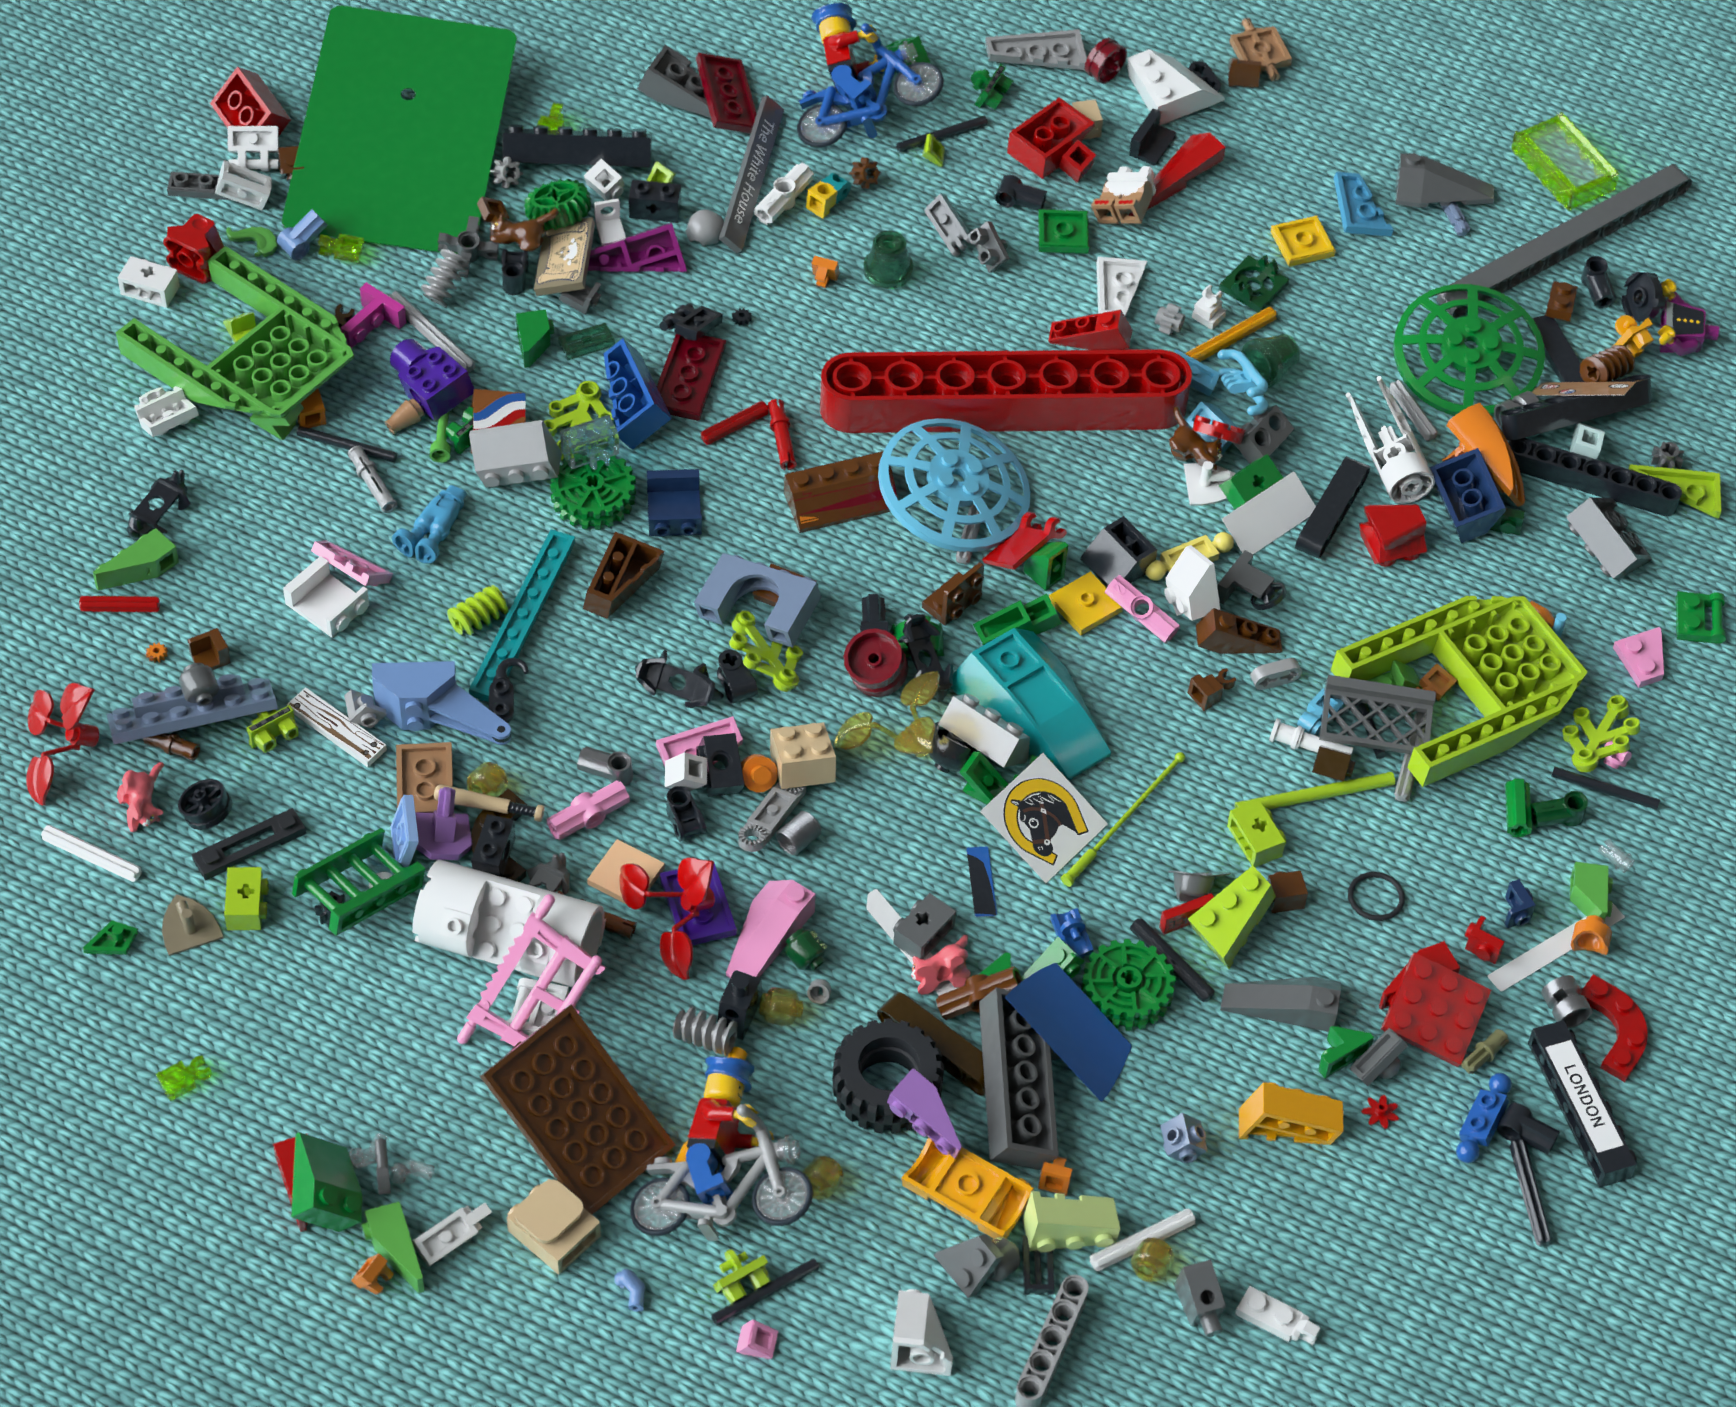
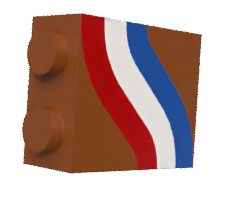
[471,389,526,453]

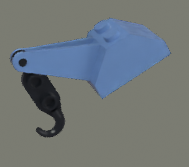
[372,658,529,745]

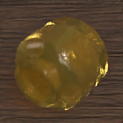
[467,762,508,797]
[759,987,803,1026]
[800,1156,844,1200]
[1131,1238,1174,1282]

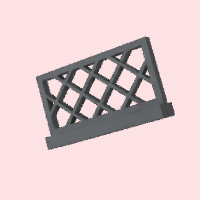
[1319,675,1436,755]

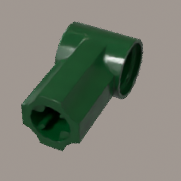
[1531,791,1588,828]

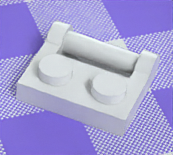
[507,978,569,1036]

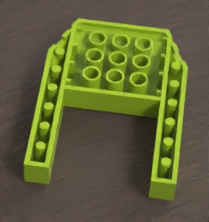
[1331,596,1588,787]

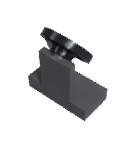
[1217,550,1287,610]

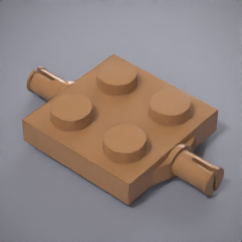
[1229,18,1292,81]

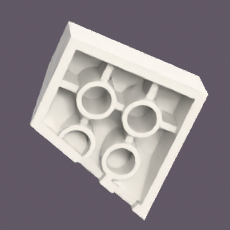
[1128,49,1225,125]

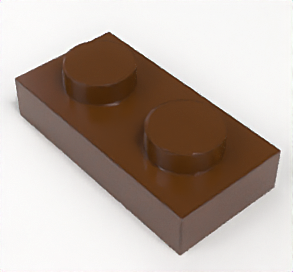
[1545,281,1578,322]

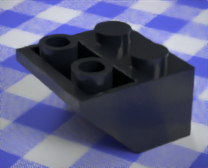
[1080,516,1157,587]

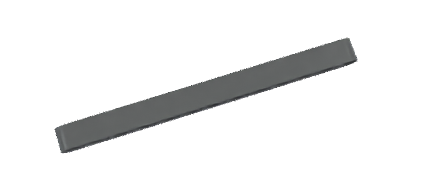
[1436,164,1692,318]

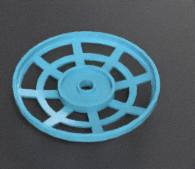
[878,418,1030,552]

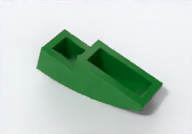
[973,594,1062,645]

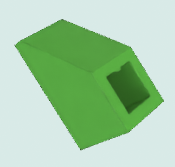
[1570,862,1613,921]

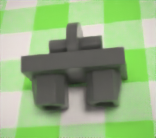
[967,221,1010,273]

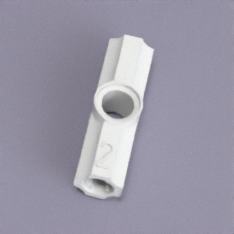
[754,163,814,225]

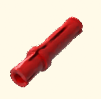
[768,399,797,470]

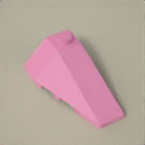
[726,880,815,978]

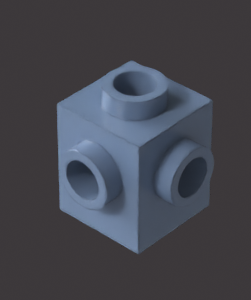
[1161,1113,1208,1164]

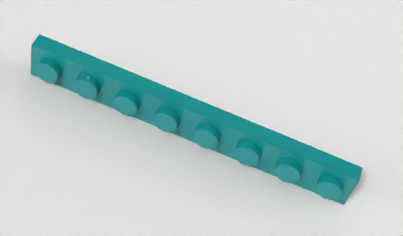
[469,529,576,702]

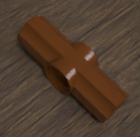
[936,966,1023,1020]

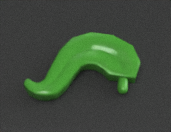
[226,227,278,258]

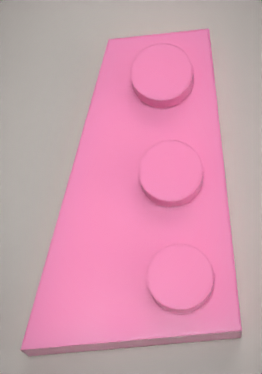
[656,716,743,766]

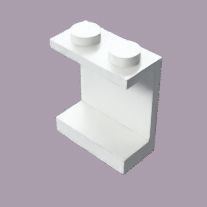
[283,556,369,638]

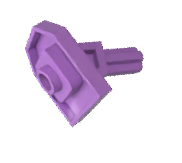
[415,787,472,860]

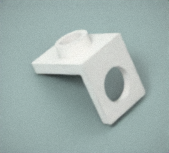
[594,199,626,245]

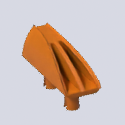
[1442,403,1525,507]

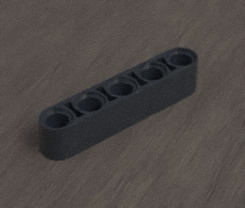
[1295,456,1370,559]

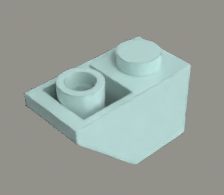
[1570,423,1605,459]

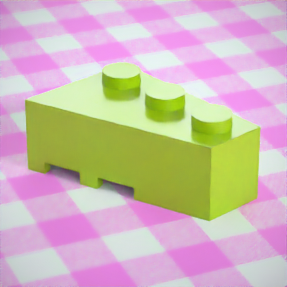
[1188,866,1276,969]

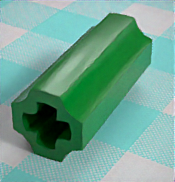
[1505,778,1532,837]

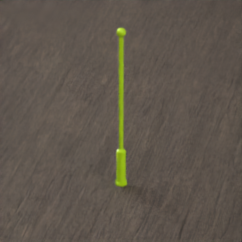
[1061,752,1185,887]

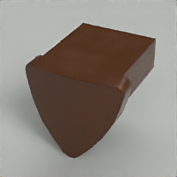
[1228,58,1261,88]

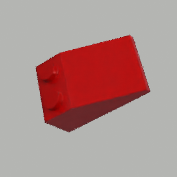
[1007,97,1095,179]

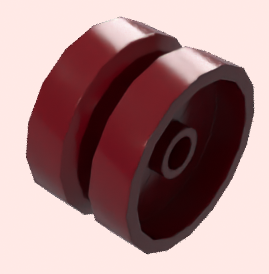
[843,628,909,697]

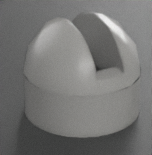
[807,979,831,1004]

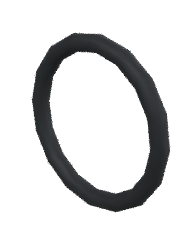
[1348,872,1405,921]

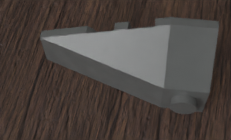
[637,45,711,118]
[1395,153,1494,208]
[1220,977,1341,1032]

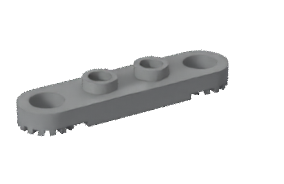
[738,782,806,852]

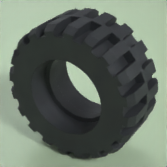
[832,1019,944,1134]

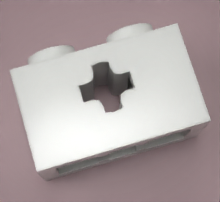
[118,256,180,308]

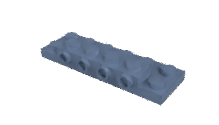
[106,674,278,744]

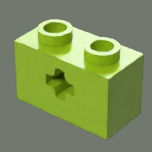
[1227,800,1286,867]
[224,867,269,931]

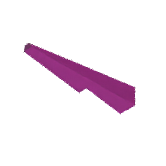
[588,222,687,272]

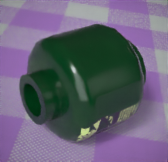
[785,928,827,971]

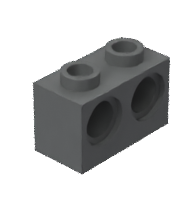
[1234,405,1295,464]

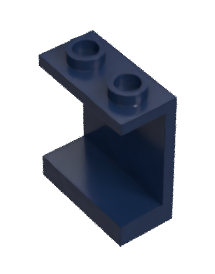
[647,469,702,537]

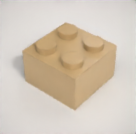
[770,722,836,789]

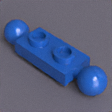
[1456,1073,1512,1163]

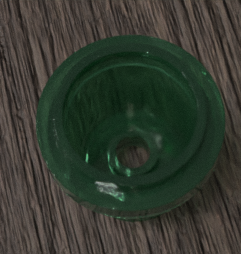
[863,231,913,289]
[1241,334,1300,388]

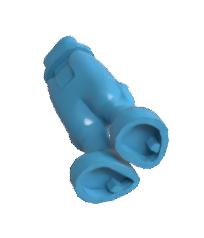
[392,485,467,563]

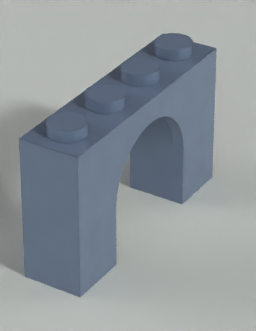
[694,553,821,647]

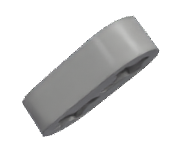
[1250,658,1302,690]

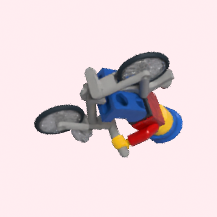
[630,1056,813,1241]

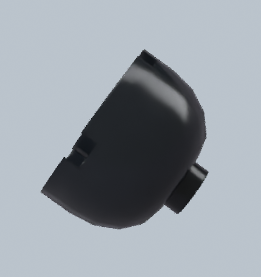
[927,722,980,773]

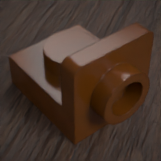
[278,146,304,182]

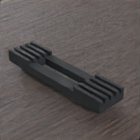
[192,808,306,881]

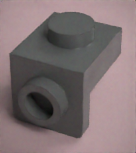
[559,282,602,314]

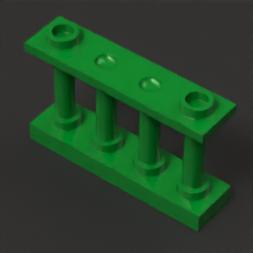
[292,828,426,936]

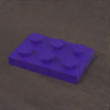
[660,863,737,946]

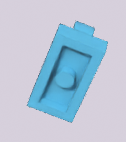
[1174,349,1220,396]

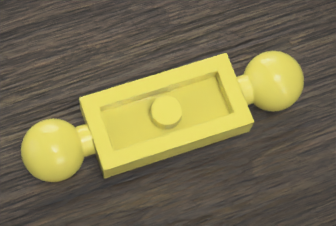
[1145,532,1234,581]

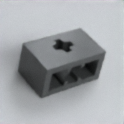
[893,893,956,959]

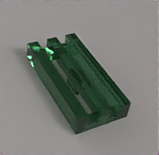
[558,322,615,360]

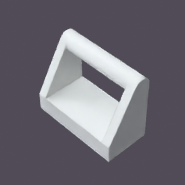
[215,160,271,210]

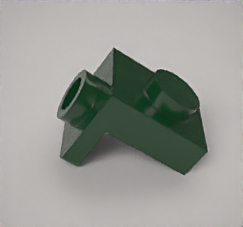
[1490,508,1525,535]

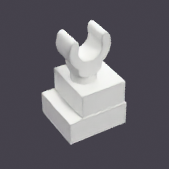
[1192,285,1226,330]

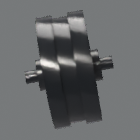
[178,779,233,830]

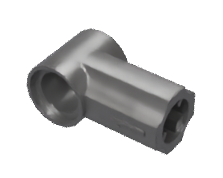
[577,746,633,786]

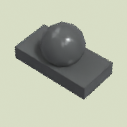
[1349,1028,1408,1086]

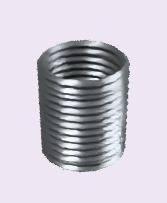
[776,811,821,855]

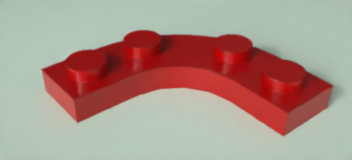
[1581,974,1648,1082]

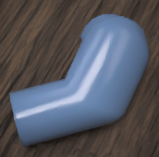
[614,1269,645,1312]

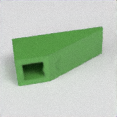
[93,528,179,590]

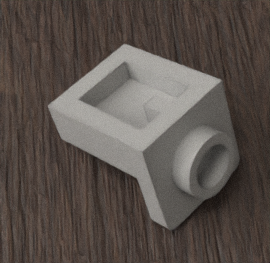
[344,690,387,728]

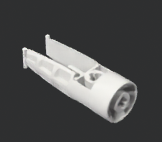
[1346,376,1435,504]

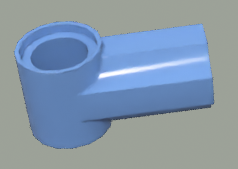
[277,210,328,260]

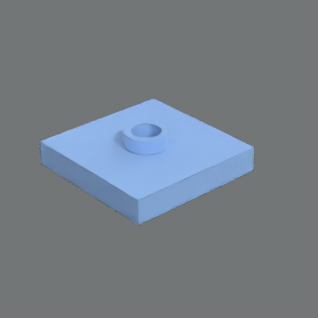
[390,795,419,867]

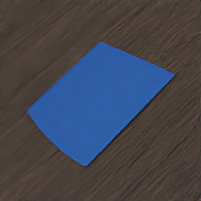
[1006,963,1132,1102]

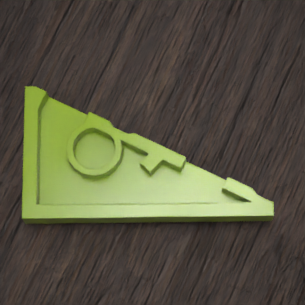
[1628,464,1721,518]

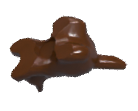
[490,208,559,251]
[1169,406,1222,471]

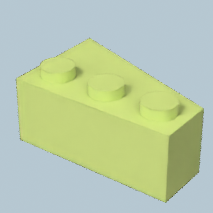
[1023,1191,1120,1252]

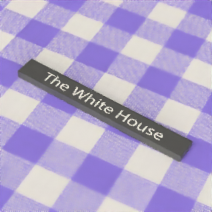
[719,95,784,254]

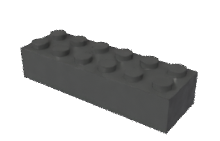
[979,988,1059,1170]

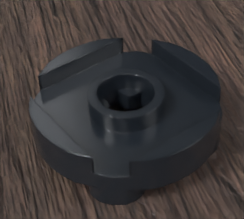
[1622,272,1666,322]

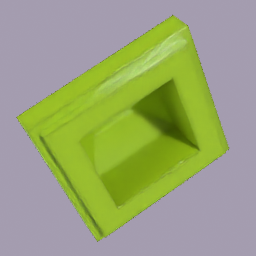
[922,133,945,167]
[646,161,676,183]

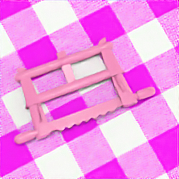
[457,894,606,1046]

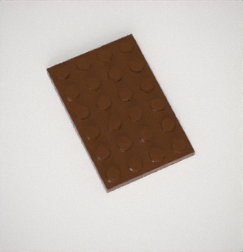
[480,1004,675,1215]

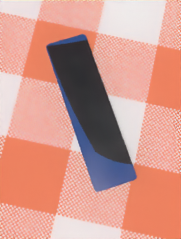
[966,846,997,917]

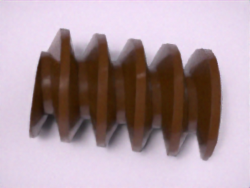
[1580,345,1635,382]

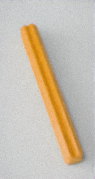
[1184,307,1277,362]

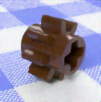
[849,158,881,189]

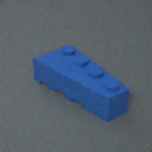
[603,338,672,450]

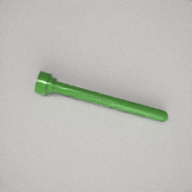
[429,412,451,463]

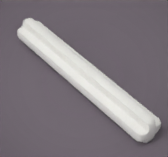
[41,825,142,882]
[1090,1209,1196,1271]

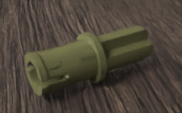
[1461,1029,1509,1074]

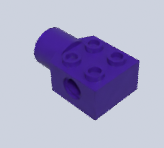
[390,339,475,421]

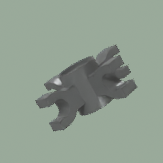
[438,216,499,278]

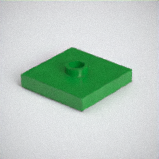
[1038,209,1089,254]

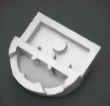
[134,386,199,437]

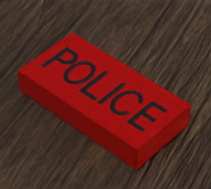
[1159,893,1214,935]

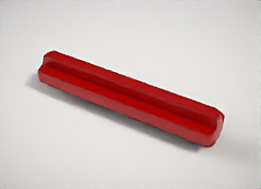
[701,401,769,445]
[79,596,160,612]

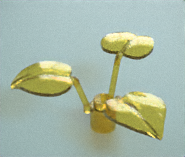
[834,671,940,757]

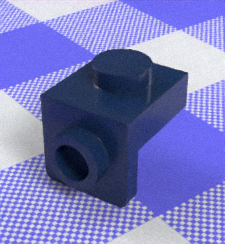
[1504,879,1536,928]

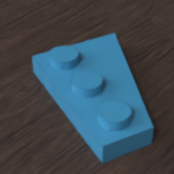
[1334,172,1394,237]

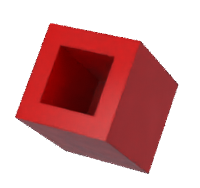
[1059,140,1096,183]

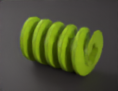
[447,585,509,636]

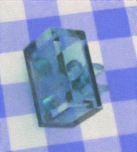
[560,415,620,470]

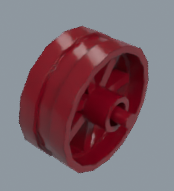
[1085,37,1127,84]

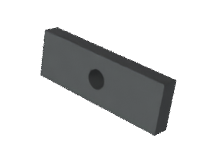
[167,172,245,201]

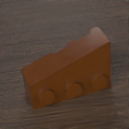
[583,531,664,619]

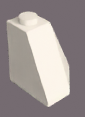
[890,1289,953,1376]

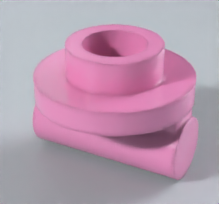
[1603,741,1632,769]

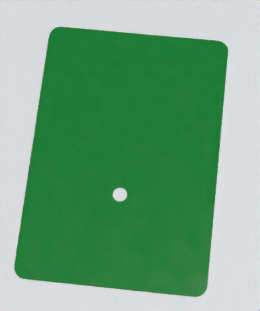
[282,5,517,254]

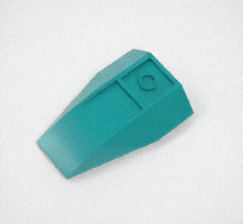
[951,628,1111,781]

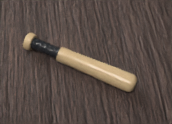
[434,785,545,822]

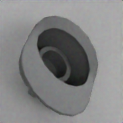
[1168,871,1231,902]

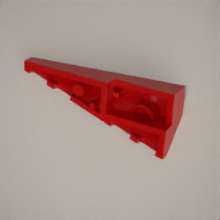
[1128,132,1226,216]

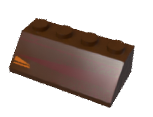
[784,451,898,533]

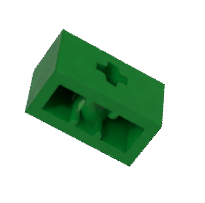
[1219,454,1283,510]

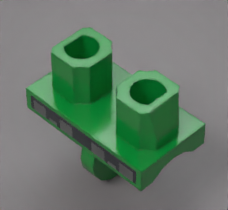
[971,63,1013,109]
[446,407,473,455]

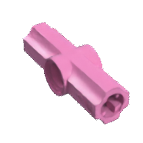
[1105,575,1180,644]
[546,781,630,840]

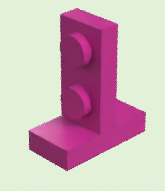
[341,282,406,348]

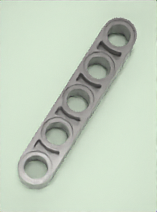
[1015,1275,1089,1407]

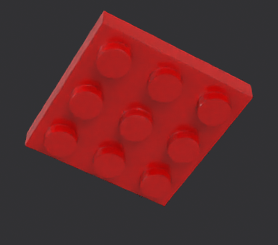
[1381,952,1491,1067]

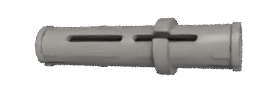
[348,446,397,513]

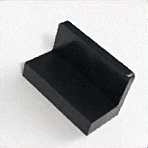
[1129,108,1176,166]

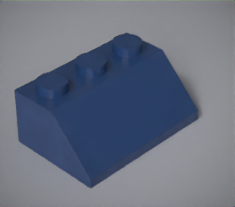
[1429,448,1506,544]

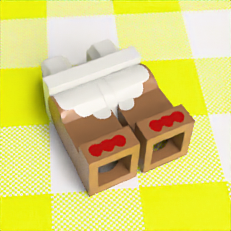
[1091,167,1156,224]

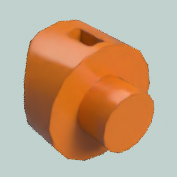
[741,754,778,792]
[1570,915,1612,955]

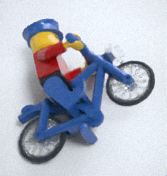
[797,3,944,148]

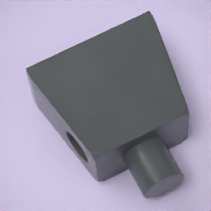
[1174,1259,1225,1337]

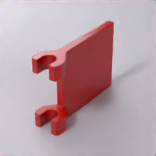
[982,512,1067,570]

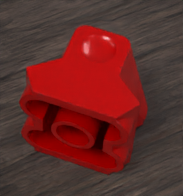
[163,214,224,284]
[1359,505,1427,567]

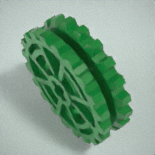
[550,449,636,530]
[1081,939,1176,1031]

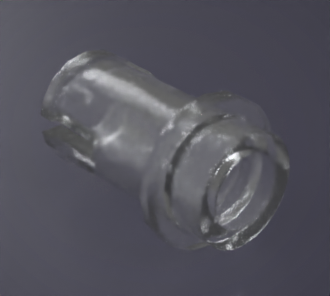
[1598,838,1634,873]

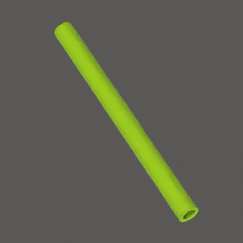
[1235,772,1395,810]

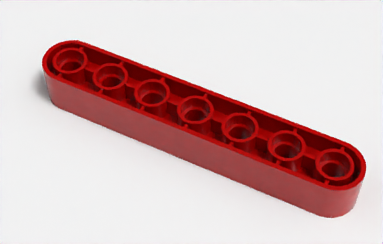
[820,349,1192,433]

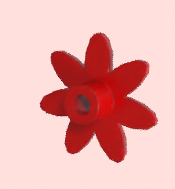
[1361,1095,1399,1129]

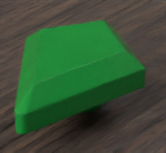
[83,920,139,955]

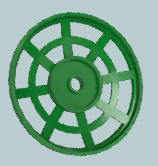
[1393,284,1545,417]

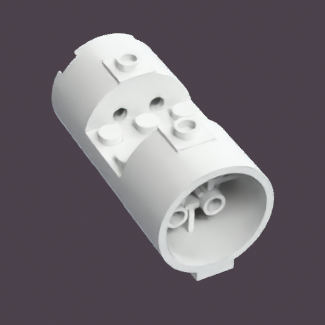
[412,859,606,987]

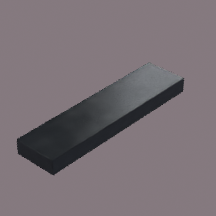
[1527,315,1584,382]

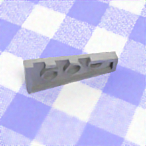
[985,30,1087,70]

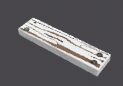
[287,687,387,767]

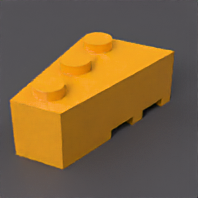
[1239,1082,1343,1145]

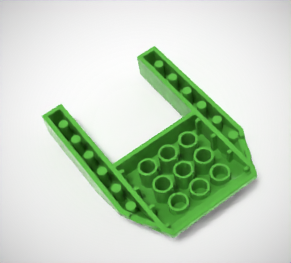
[116,246,354,418]

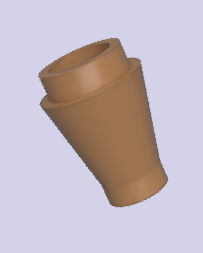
[385,399,425,434]

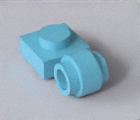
[1297,688,1345,736]

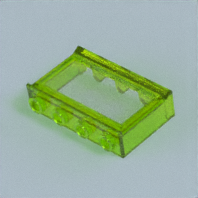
[1511,111,1620,211]

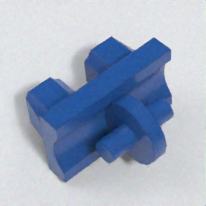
[1050,908,1094,959]

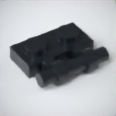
[659,304,723,341]

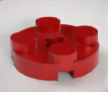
[1192,415,1246,445]

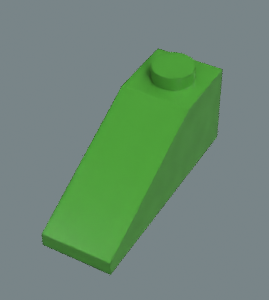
[361,1201,425,1293]

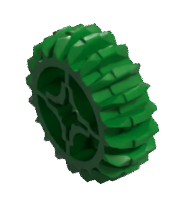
[524,179,591,231]

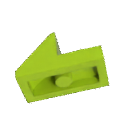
[223,312,256,343]

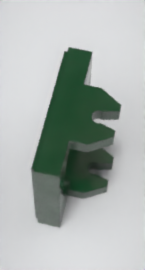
[1219,254,1289,312]

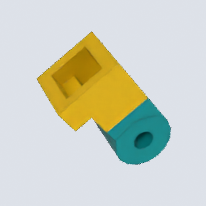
[806,173,852,219]

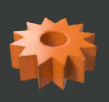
[146,642,168,663]

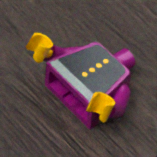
[1657,279,1719,356]

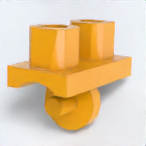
[1613,315,1654,358]

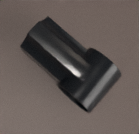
[995,175,1047,211]
[1581,256,1616,309]
[860,594,888,632]
[1497,1103,1560,1154]

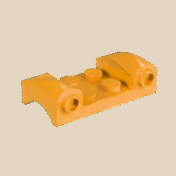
[901,1138,1034,1239]

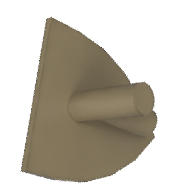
[162,894,224,956]

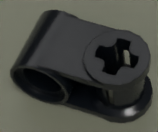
[502,249,529,295]
[717,650,758,704]
[666,786,707,842]

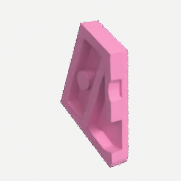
[1613,627,1664,688]

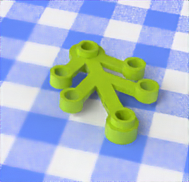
[544,381,614,461]
[729,611,803,692]
[1562,695,1641,772]

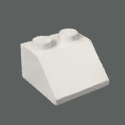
[1165,545,1220,621]

